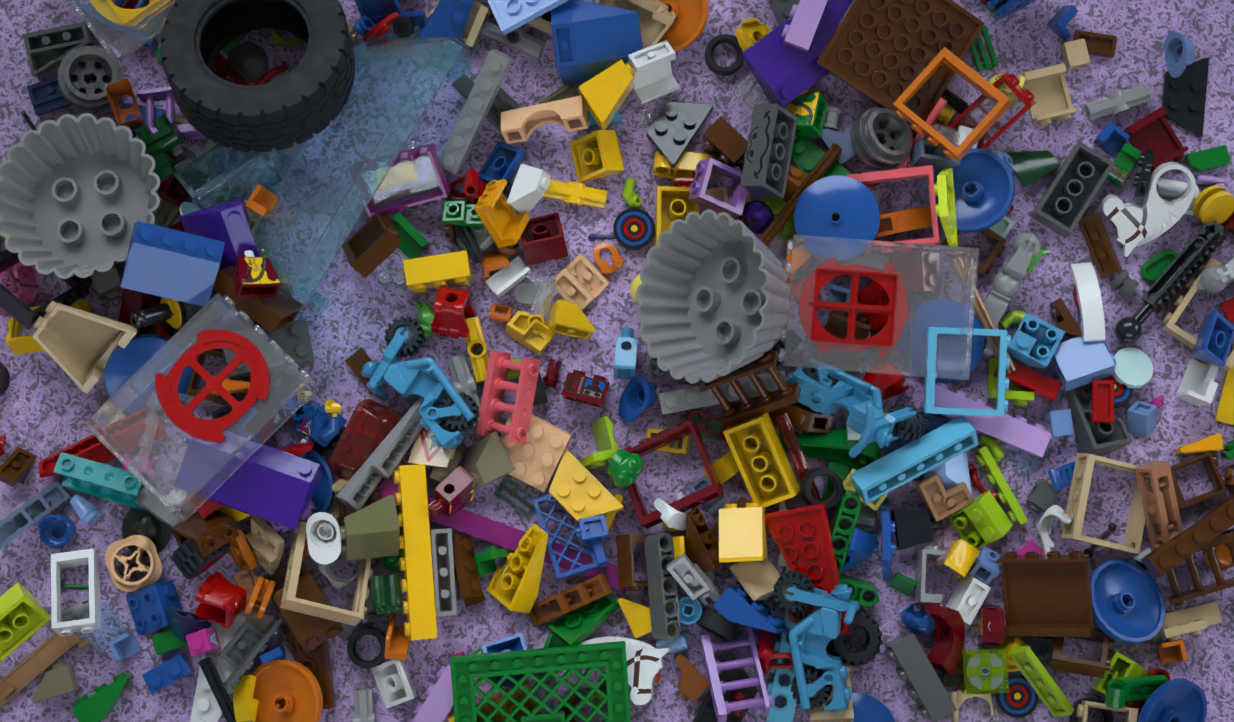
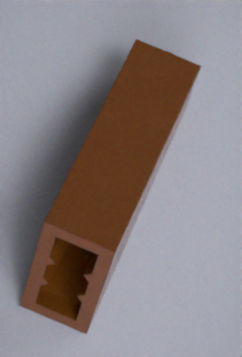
[213,265,302,334]

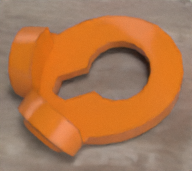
[593,242,625,274]

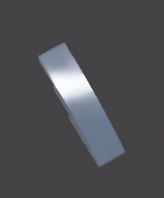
[0,481,70,549]

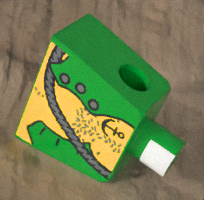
[786,91,828,137]

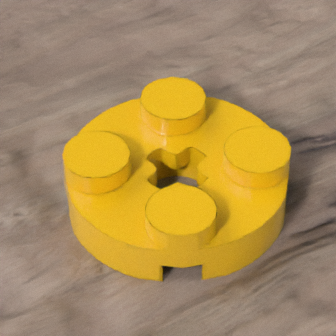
[735,18,771,51]

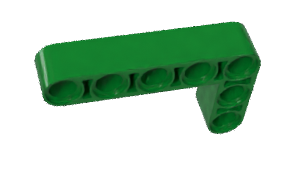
[831,490,879,607]

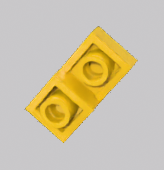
[233,674,259,722]

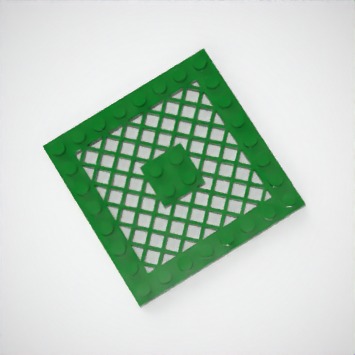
[450,641,631,722]

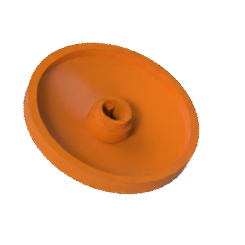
[658,0,709,52]
[251,659,323,722]

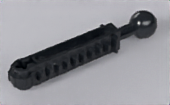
[1115,221,1227,344]

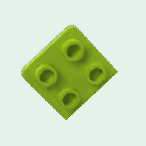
[986,358,1035,406]
[579,416,619,471]

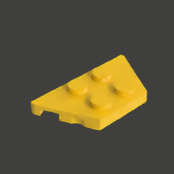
[549,449,623,523]

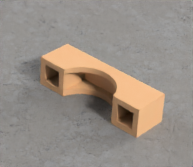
[501,95,588,145]

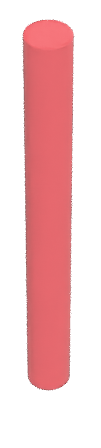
[895,97,948,169]

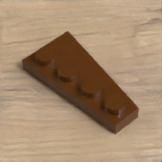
[281,626,336,709]

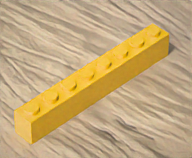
[393,464,437,640]

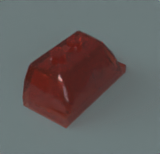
[328,399,404,480]

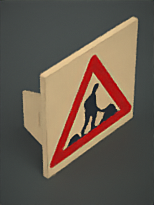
[408,426,456,468]

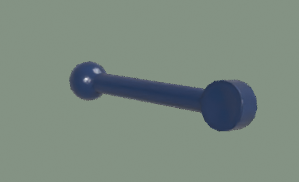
[588,233,616,242]

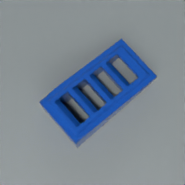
[1048,461,1075,491]

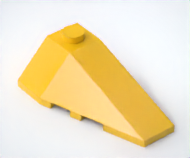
[487,524,548,613]

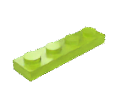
[975,446,1028,526]
[1008,646,1074,717]

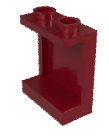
[1123,106,1189,173]

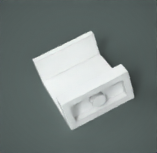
[628,40,680,104]

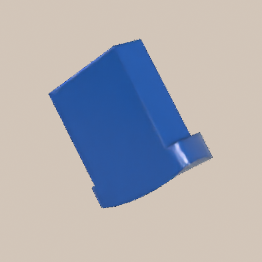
[1047,5,1078,41]
[260,646,286,664]

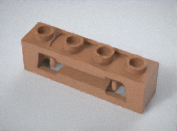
[1135,460,1183,550]

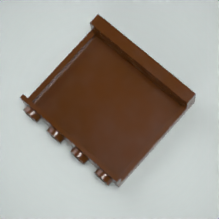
[997,551,1095,637]

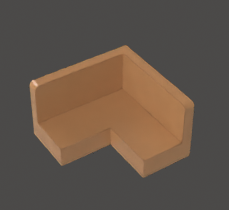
[912,473,974,522]

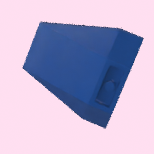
[551,0,643,85]

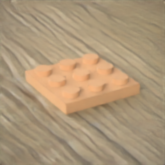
[500,413,572,492]

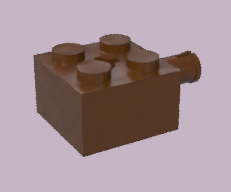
[702,116,748,170]

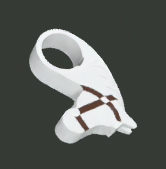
[1101,162,1196,257]
[564,636,670,705]

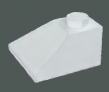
[506,164,551,213]

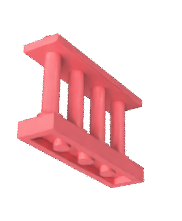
[476,350,541,445]

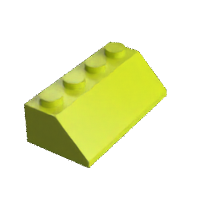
[0,582,51,662]

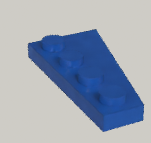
[417,0,474,50]

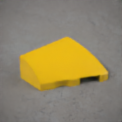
[505,311,556,356]

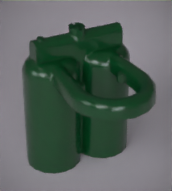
[370,575,403,616]

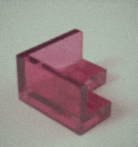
[0,262,39,317]

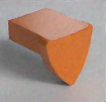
[480,251,510,280]

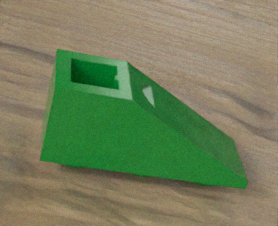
[71,672,133,722]

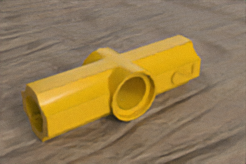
[543,180,608,209]
[465,317,489,383]

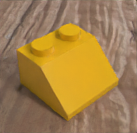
[569,130,624,183]

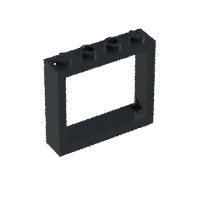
[0,249,92,330]

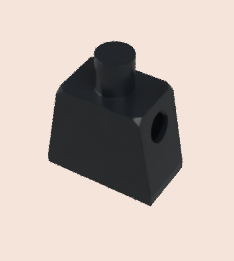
[891,509,944,550]

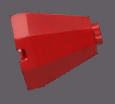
[862,355,910,400]

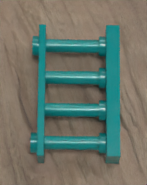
[53,452,145,511]

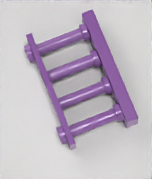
[136,87,207,141]
[700,627,773,722]

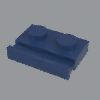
[26,76,72,116]

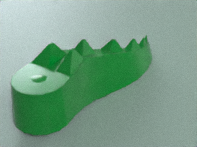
[778,427,882,470]

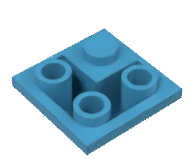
[1007,312,1065,368]

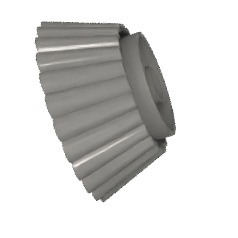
[0,113,160,279]
[636,209,790,384]

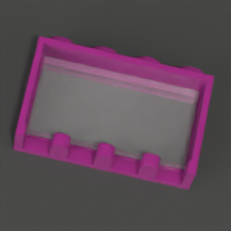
[351,143,451,217]

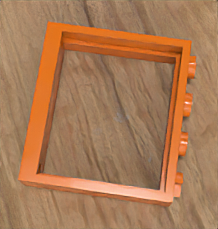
[893,47,1010,162]

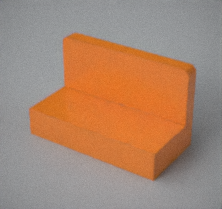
[384,613,411,661]

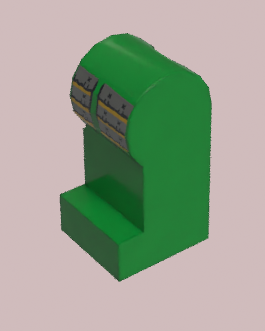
[1106,143,1142,187]

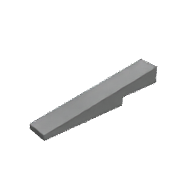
[336,397,424,511]

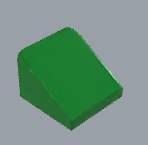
[889,573,917,596]

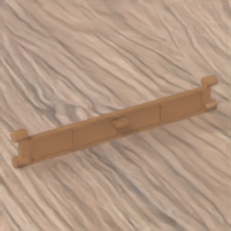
[0,620,90,709]

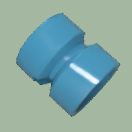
[678,596,702,625]

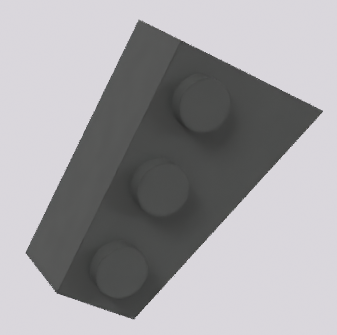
[23,22,95,78]

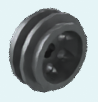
[58,46,123,111]
[851,107,913,171]

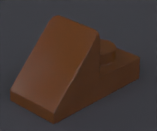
[1050,298,1082,338]
[0,447,37,487]

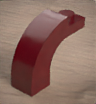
[924,602,965,675]

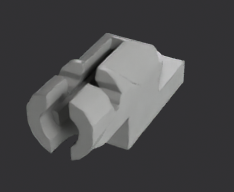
[667,553,723,609]

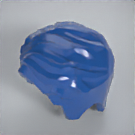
[38,513,76,549]
[900,604,935,635]

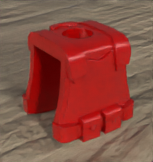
[431,286,476,339]
[194,571,247,628]

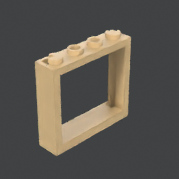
[1162,257,1234,371]
[1061,453,1152,554]
[280,521,374,626]

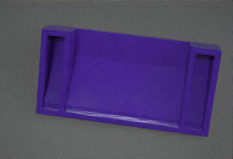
[741,0,853,107]
[180,198,262,328]
[175,430,322,531]

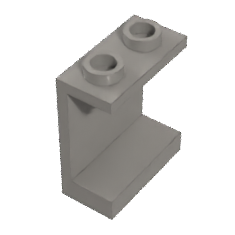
[914,546,944,605]

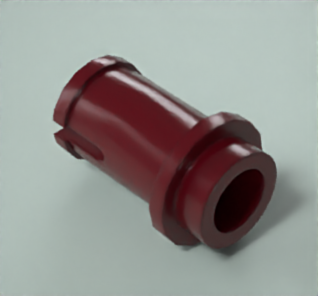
[543,359,562,387]

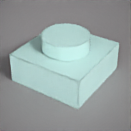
[989,216,1015,239]

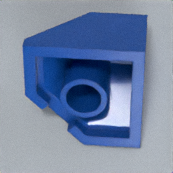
[842,528,879,571]

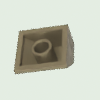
[463,431,515,491]

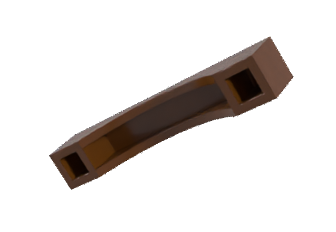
[1141,492,1234,577]

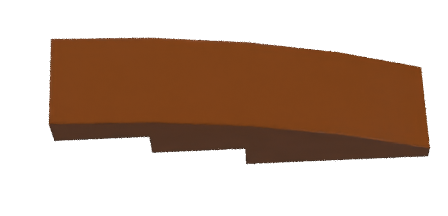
[528,572,612,627]

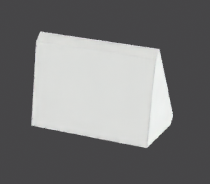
[371,659,417,709]

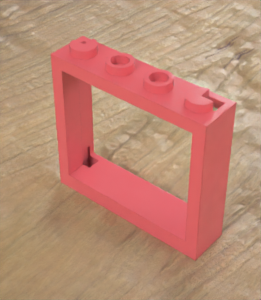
[847,165,941,256]

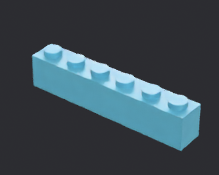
[850,415,979,504]

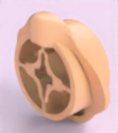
[105,535,162,592]

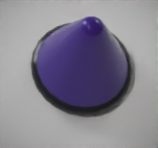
[739,200,774,236]

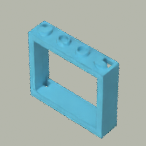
[923,327,1011,417]

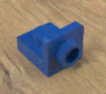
[575,514,609,545]

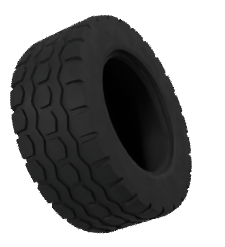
[160,0,355,153]

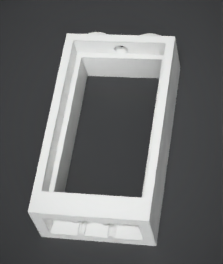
[51,548,101,636]

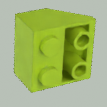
[947,490,1013,549]
[1090,651,1149,707]

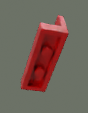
[993,360,1061,403]

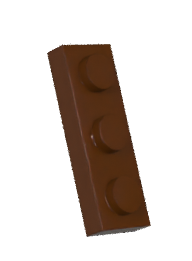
[1078,212,1123,279]
[452,534,483,599]

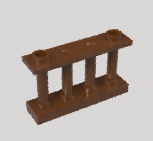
[698,350,801,428]
[1166,528,1234,606]

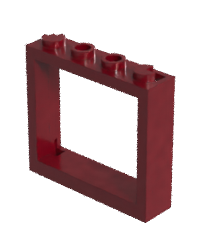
[624,421,724,529]

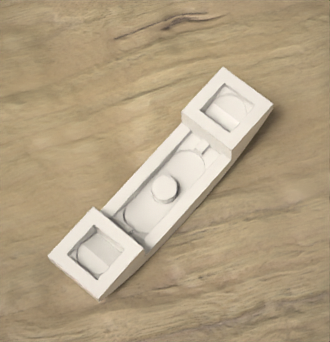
[1070,262,1106,342]

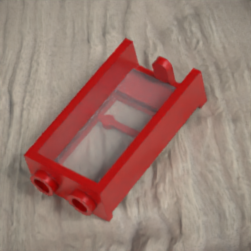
[948,72,1036,150]

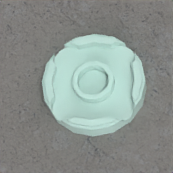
[1112,347,1154,389]

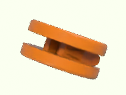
[244,576,276,619]

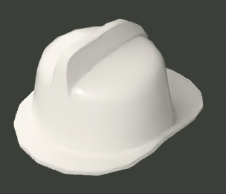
[306,512,341,565]

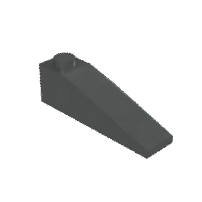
[1066,383,1133,457]

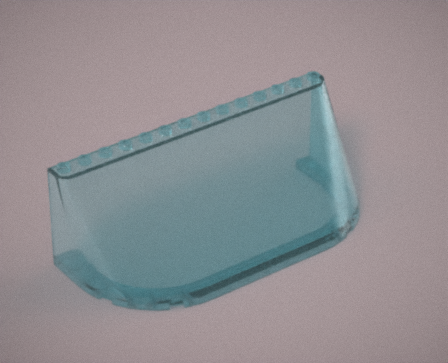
[251,37,473,318]

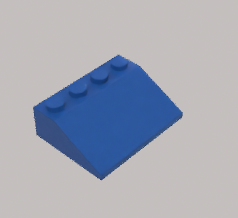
[120,221,225,308]

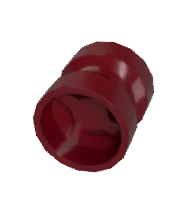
[728,690,752,718]

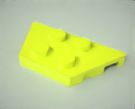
[934,168,958,248]

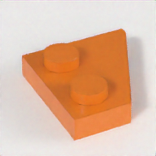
[227,528,258,570]

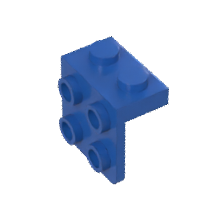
[127,579,183,636]

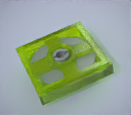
[962,648,1010,694]

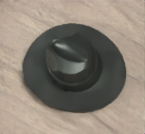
[122,508,172,557]

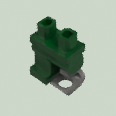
[135,114,197,180]

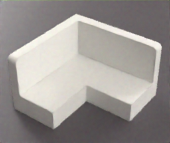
[1176,359,1219,407]

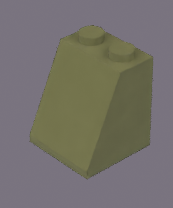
[340,495,400,561]

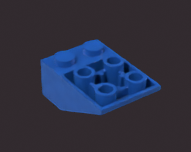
[713,586,789,633]

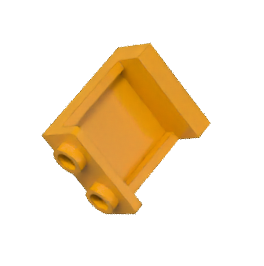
[474,179,530,248]

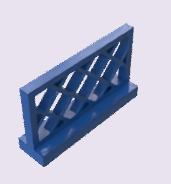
[533,494,608,580]

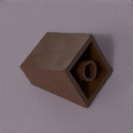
[272,572,344,652]

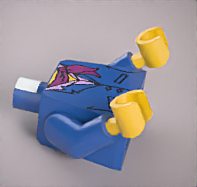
[295,388,347,453]

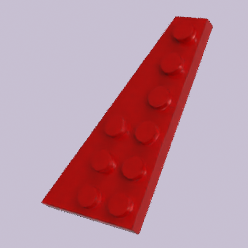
[765,503,850,635]

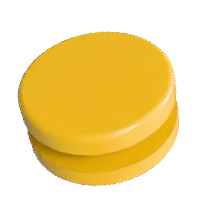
[1193,185,1234,225]

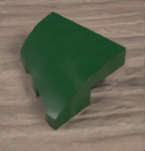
[1007,150,1061,188]

